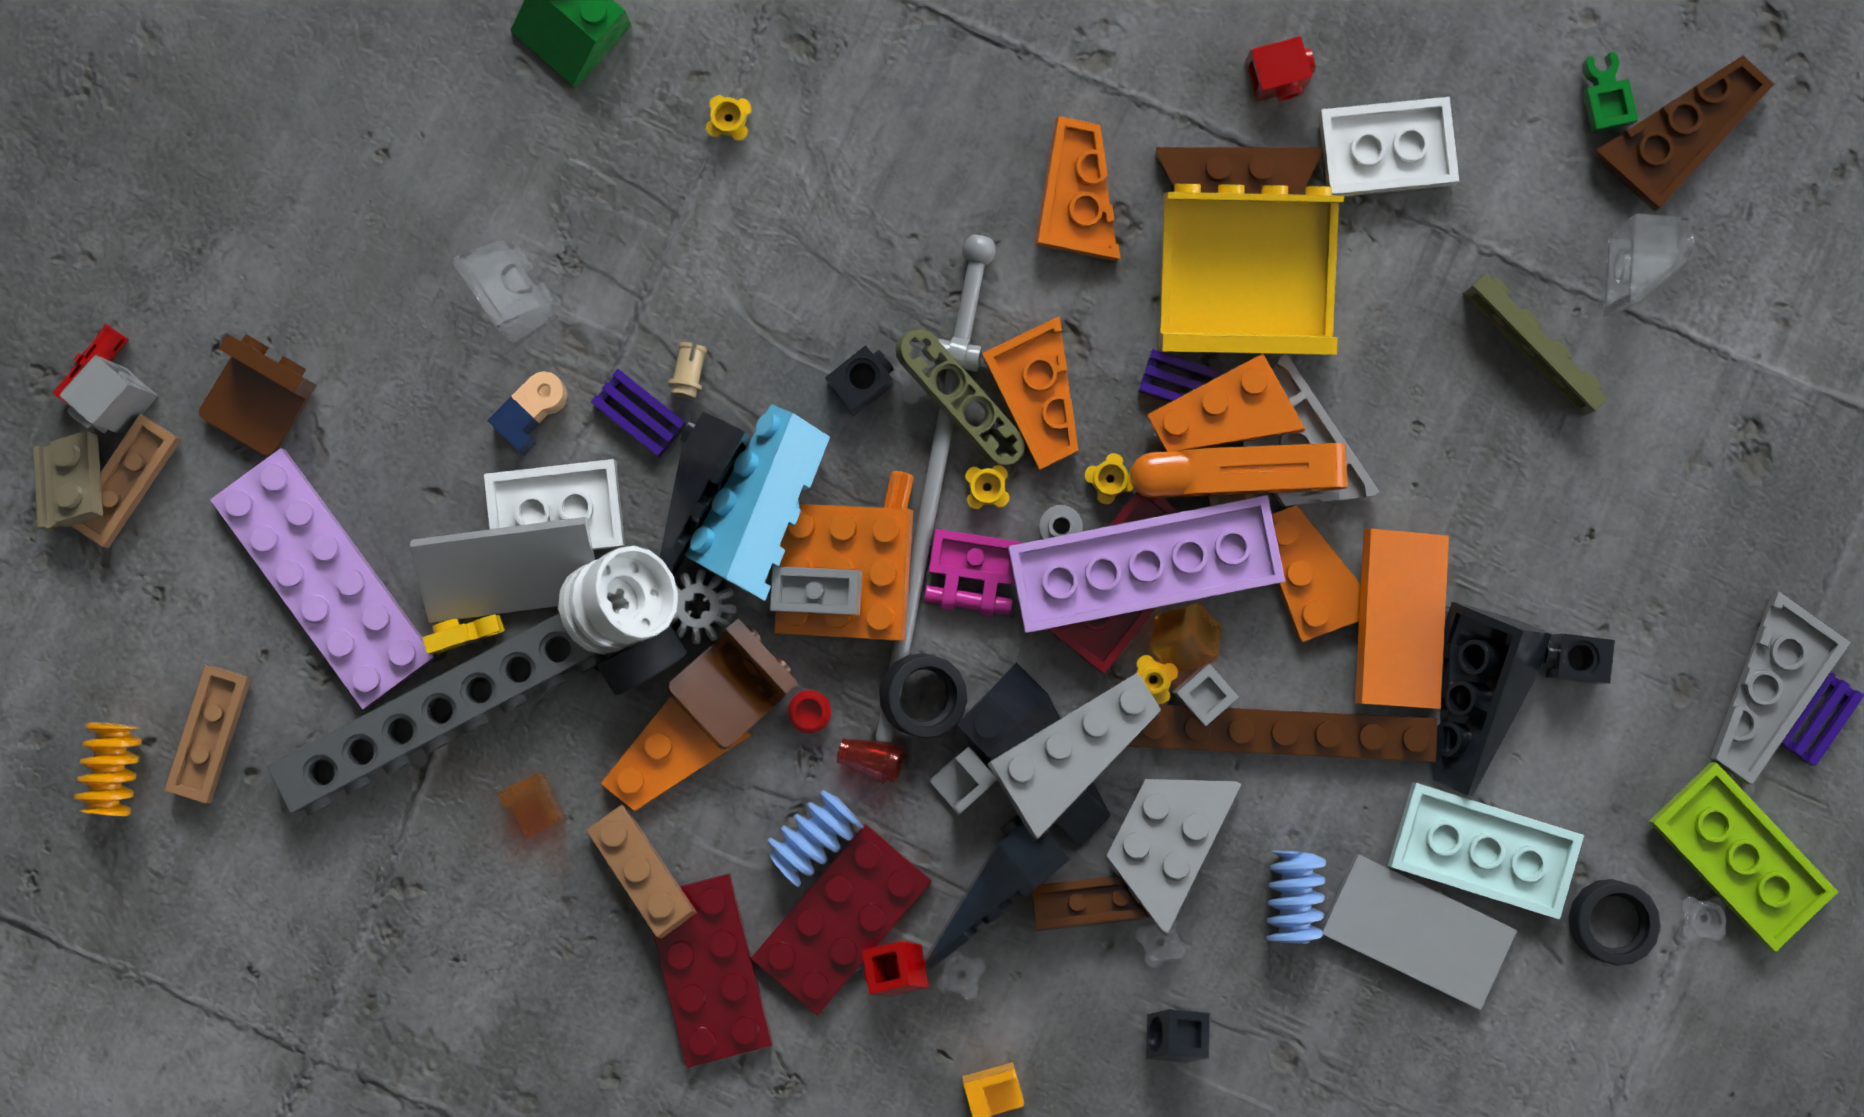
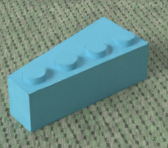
[684,404,830,601]

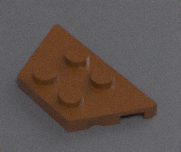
[1155,147,1322,195]

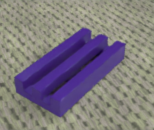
[1138,349,1225,402]
[591,369,686,457]
[1780,672,1864,766]

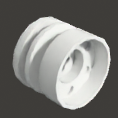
[558,546,678,654]

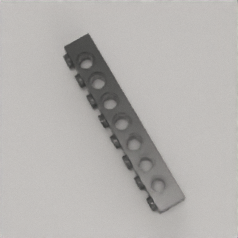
[267,613,605,816]

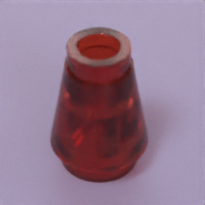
[837,738,904,784]

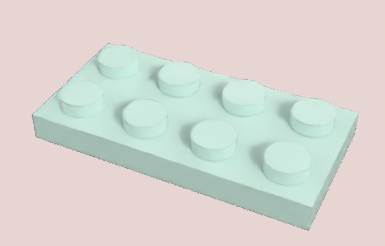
[1388,782,1584,920]

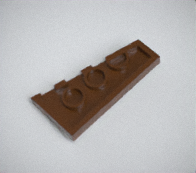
[1592,55,1774,212]

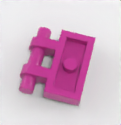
[924,529,1022,617]

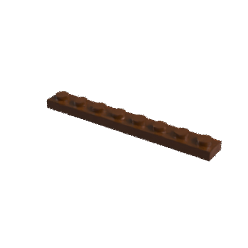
[1088,701,1438,762]

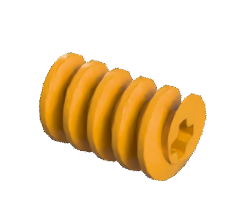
[74,722,142,816]

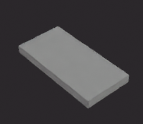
[409,517,595,623]
[1321,853,1517,1010]

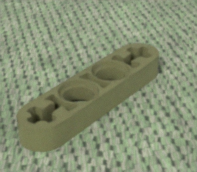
[895,329,1025,465]

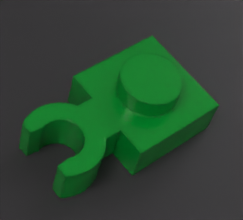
[1582,52,1639,133]

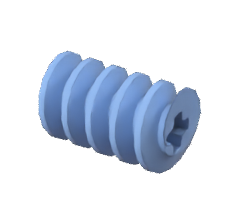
[767,790,864,887]
[1266,851,1326,943]

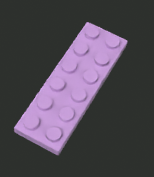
[210,448,437,709]
[1008,495,1285,633]

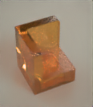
[1149,602,1223,672]
[497,772,567,837]

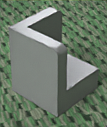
[1171,664,1239,726]
[931,746,997,815]

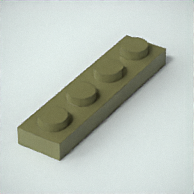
[1463,273,1608,416]

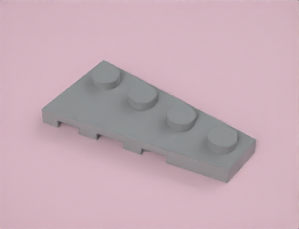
[988,673,1161,841]

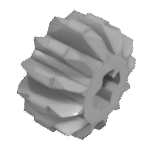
[670,569,737,644]

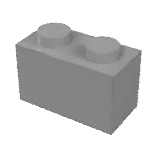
[60,355,159,435]

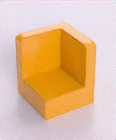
[962,1062,1024,1117]

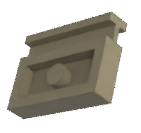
[33,431,103,532]

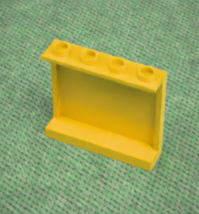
[1158,184,1344,355]

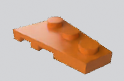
[982,316,1079,471]
[1272,505,1361,643]

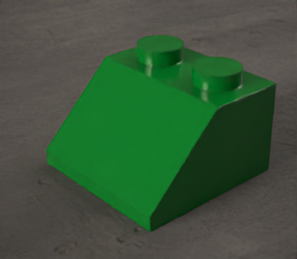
[510,0,632,88]

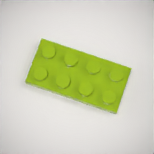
[1648,762,1838,952]

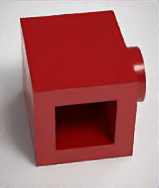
[1245,36,1316,102]
[862,941,929,997]

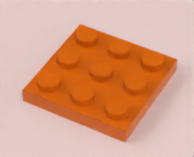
[774,504,914,641]

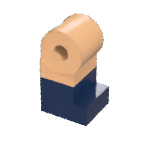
[487,371,568,456]

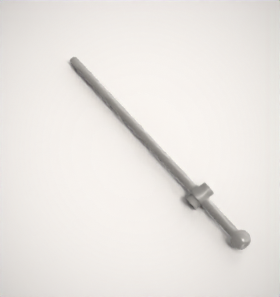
[876,235,996,746]

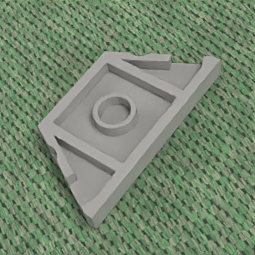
[1239,354,1380,508]
[1105,779,1242,936]

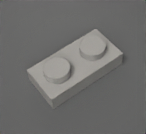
[770,566,862,615]

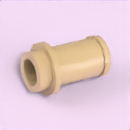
[668,342,707,400]

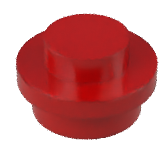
[788,690,831,734]

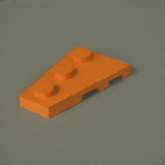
[1034,116,1121,262]
[1147,354,1305,452]
[600,697,752,811]

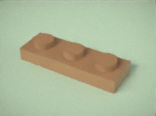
[71,414,182,548]
[164,664,252,804]
[586,804,697,939]

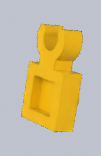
[422,614,505,655]

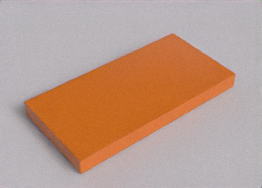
[1355,528,1449,709]

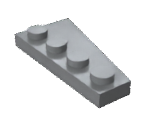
[1710,591,1851,785]

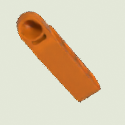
[1129,443,1348,498]

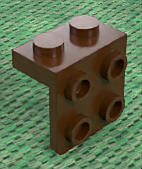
[199,334,317,456]
[667,619,798,749]

